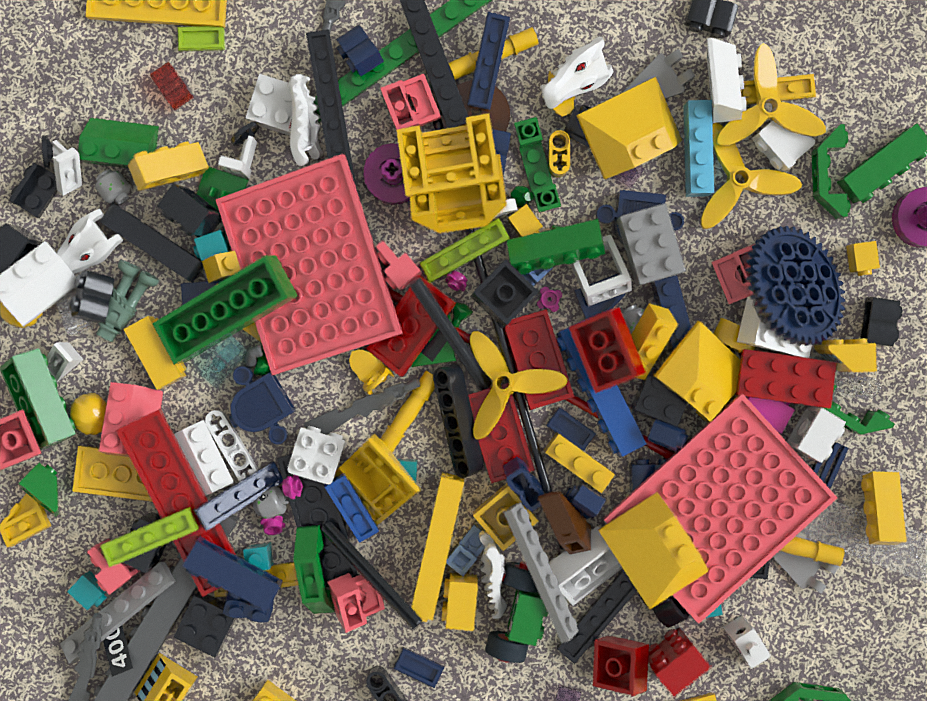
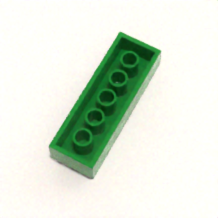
[152,255,298,364]

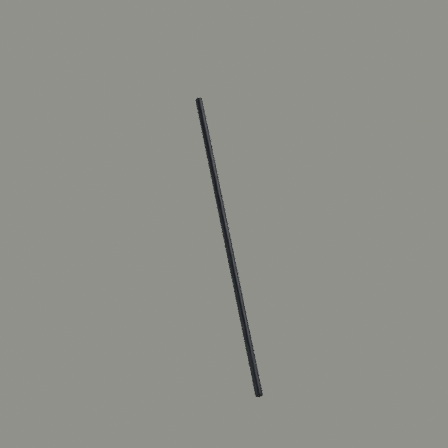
[432,119,564,549]

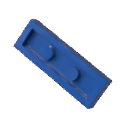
[324,473,379,543]

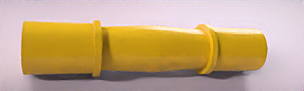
[448,27,539,80]
[380,370,435,453]
[780,537,844,566]

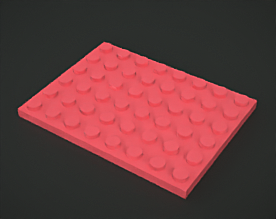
[216,154,402,375]
[603,394,837,624]

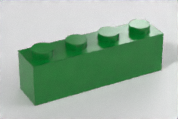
[837,123,927,204]
[507,219,606,275]

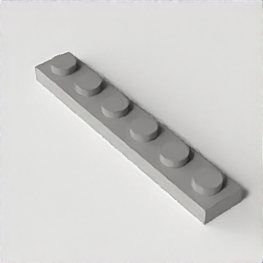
[504,502,578,643]
[60,562,176,663]

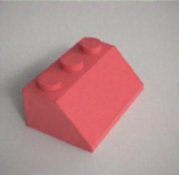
[99,382,163,457]

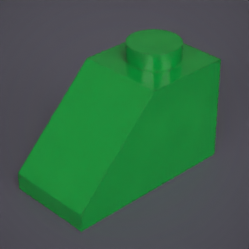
[19,463,59,517]

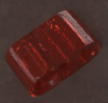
[150,61,194,111]

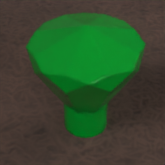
[511,186,533,207]
[451,302,473,328]
[253,350,271,375]

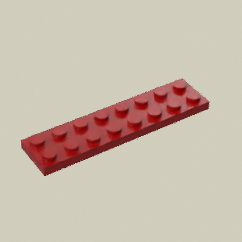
[116,408,237,597]

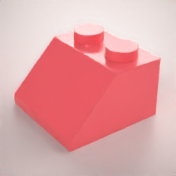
[0,410,41,470]

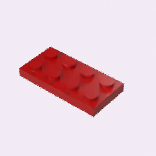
[366,275,456,377]
[504,309,574,411]
[736,349,837,409]
[468,382,535,484]

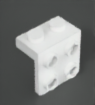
[752,120,815,172]
[288,426,347,484]

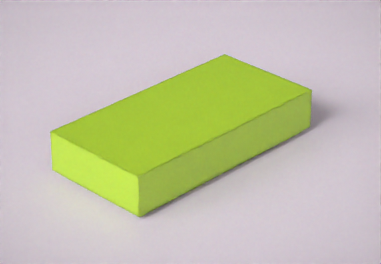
[177,26,225,51]

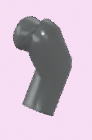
[244,345,263,367]

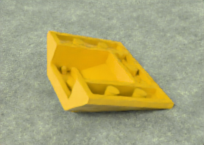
[576,77,682,179]
[397,113,500,197]
[410,154,507,233]
[654,321,740,423]
[334,434,420,525]
[598,492,709,609]

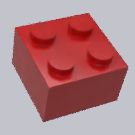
[592,636,649,696]

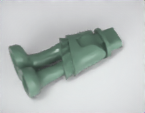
[96,260,160,342]

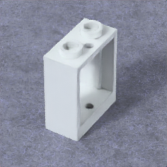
[570,234,632,306]

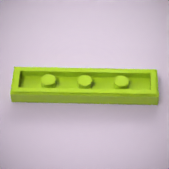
[419,218,510,283]
[100,507,199,567]

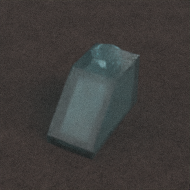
[200,336,247,389]

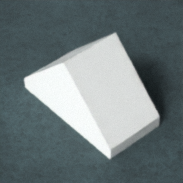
[46,342,84,382]

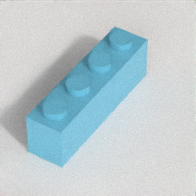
[683,100,714,197]

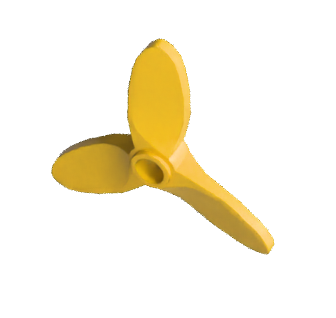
[716,43,826,146]
[700,123,802,229]
[470,331,567,440]

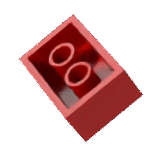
[569,307,646,393]
[648,627,711,698]

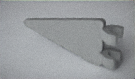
[622,49,695,99]
[773,551,839,594]

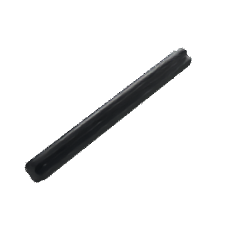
[409,278,492,390]
[321,521,422,630]

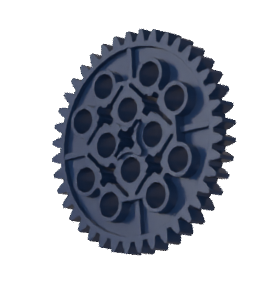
[745,226,846,346]

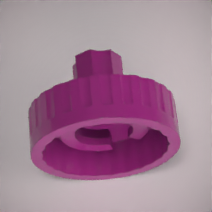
[363,143,410,205]
[892,187,927,248]

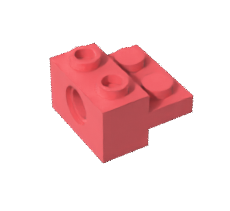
[380,74,441,131]
[376,241,422,291]
[712,244,754,304]
[87,538,140,595]
[328,573,385,633]

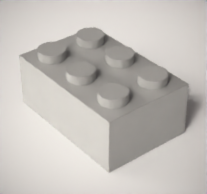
[617,203,686,286]

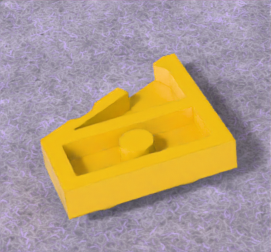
[0,493,51,547]

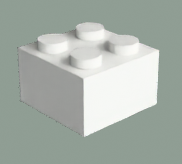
[246,74,292,136]
[786,406,846,463]

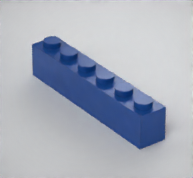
[556,320,647,457]

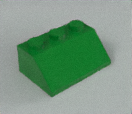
[78,118,159,169]

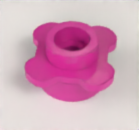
[445,271,468,292]
[537,287,562,312]
[282,475,303,499]
[260,516,286,535]

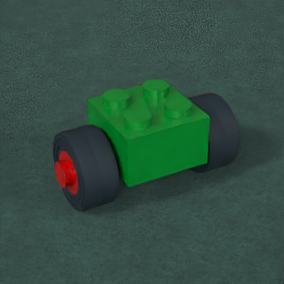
[485,561,548,663]

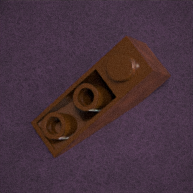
[538,491,591,554]

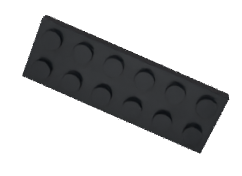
[277,454,359,588]

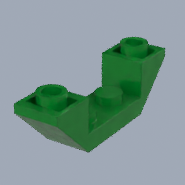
[514,117,561,213]
[811,124,850,219]
[819,385,895,435]
[293,525,335,614]
[769,682,851,701]

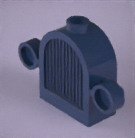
[596,190,684,245]
[229,366,296,444]

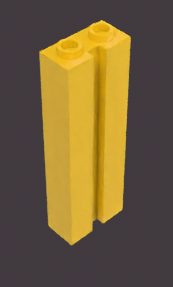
[411,472,464,622]

